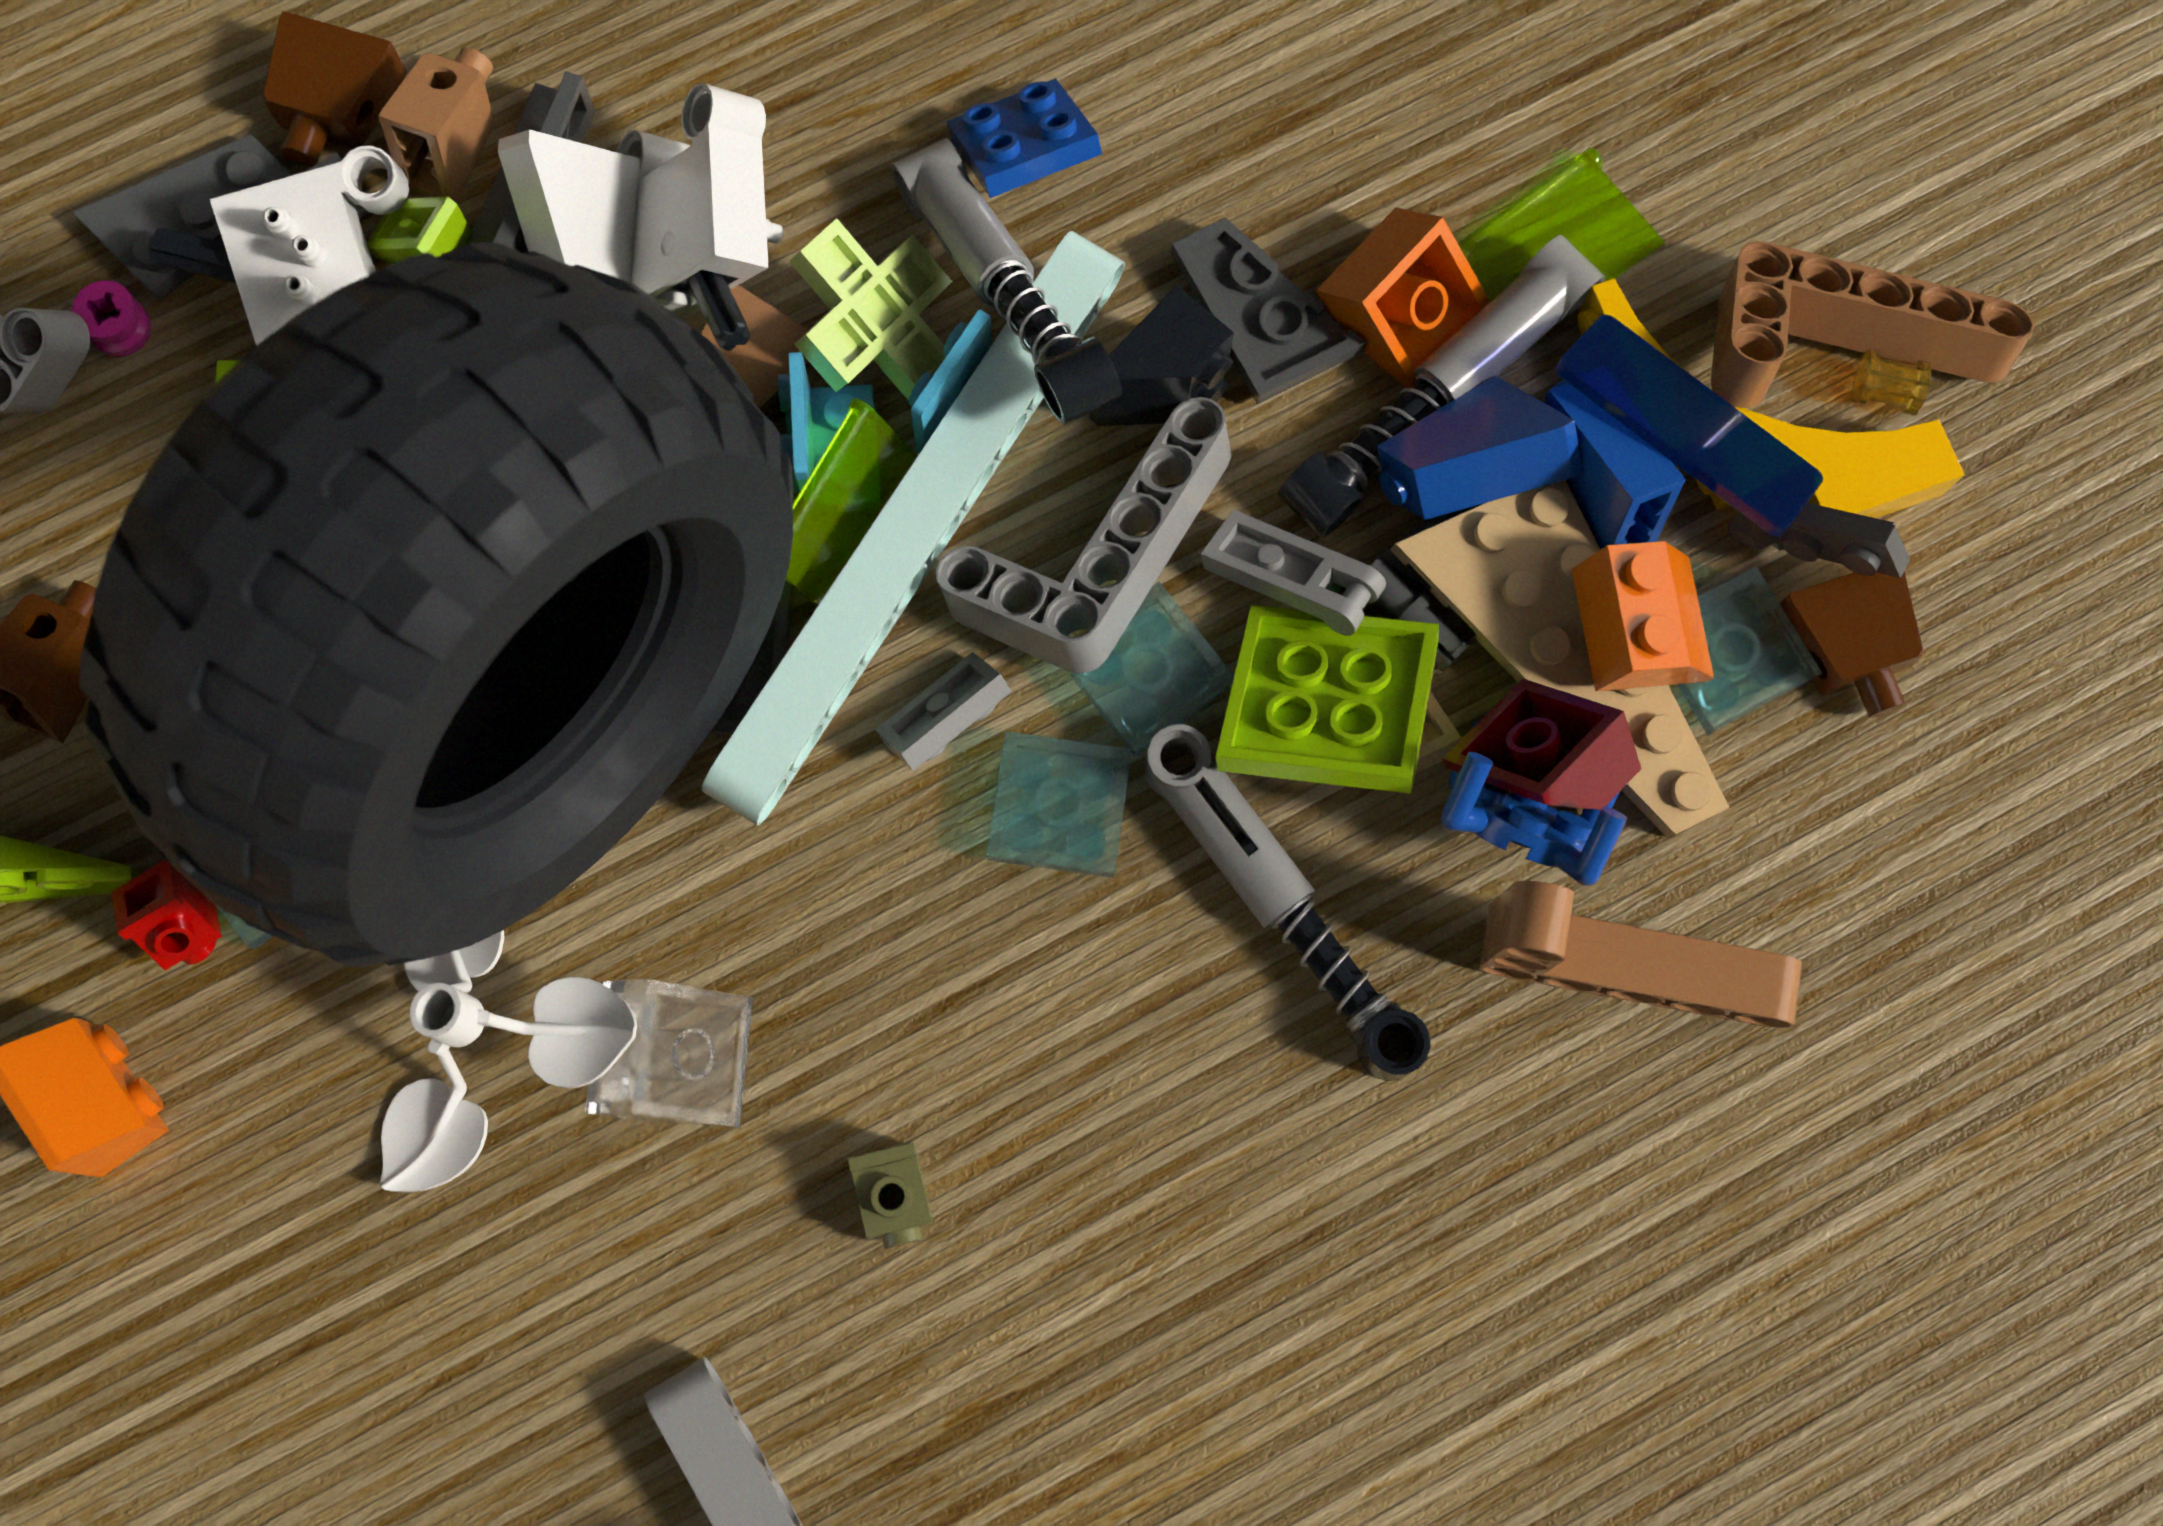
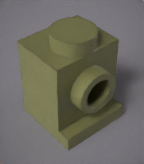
[848,1142,934,1249]

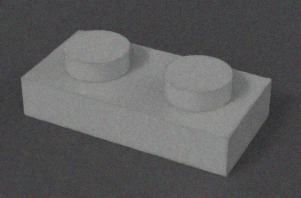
[875,652,1012,771]

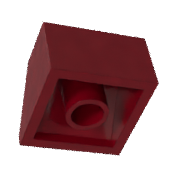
[1442,678,1641,810]

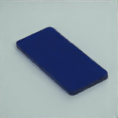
[1556,314,1823,537]

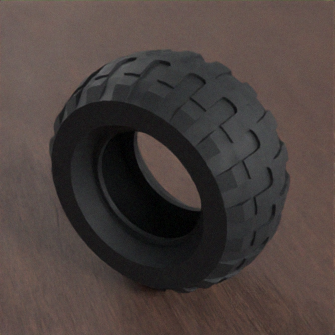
[79,242,793,967]

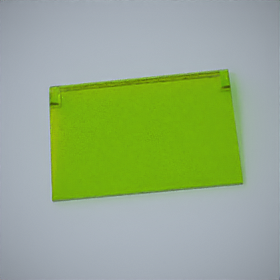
[1458,147,1665,323]
[786,398,918,608]

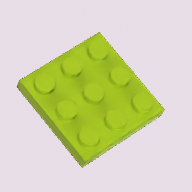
[1216,605,1439,794]

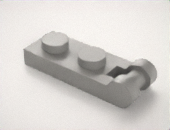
[1201,509,1386,636]

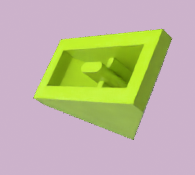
[367,196,472,265]

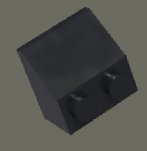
[1089,285,1234,426]

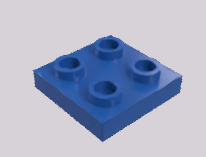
[946,78,1102,198]

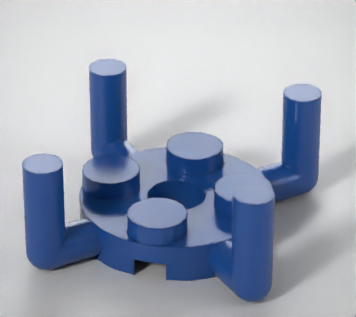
[1441,719,1627,886]

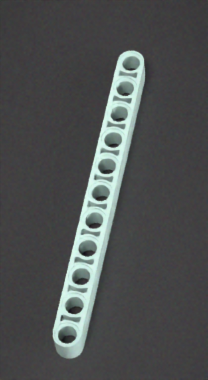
[702,231,1125,826]

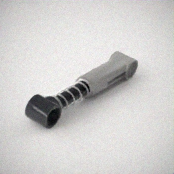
[891,138,1122,425]
[1277,235,1605,539]
[1145,724,1431,1081]

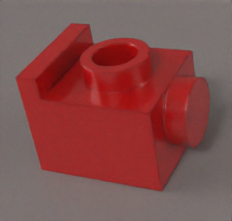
[111,860,222,971]

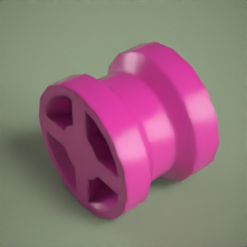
[71,280,152,357]

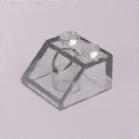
[585,979,753,1128]

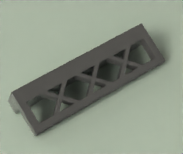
[467,71,596,254]

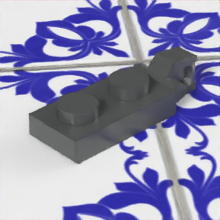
[1727,497,1910,578]

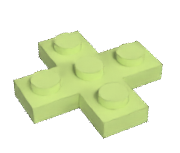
[789,218,952,401]

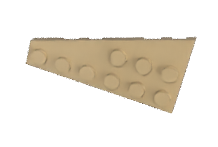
[1390,480,1730,837]

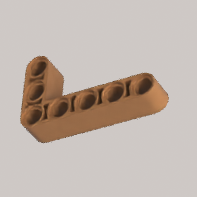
[1711,241,2035,408]
[1479,881,1802,1028]

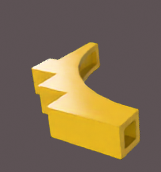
[1578,278,1965,519]

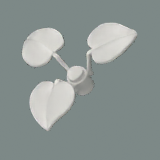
[380,930,638,1192]

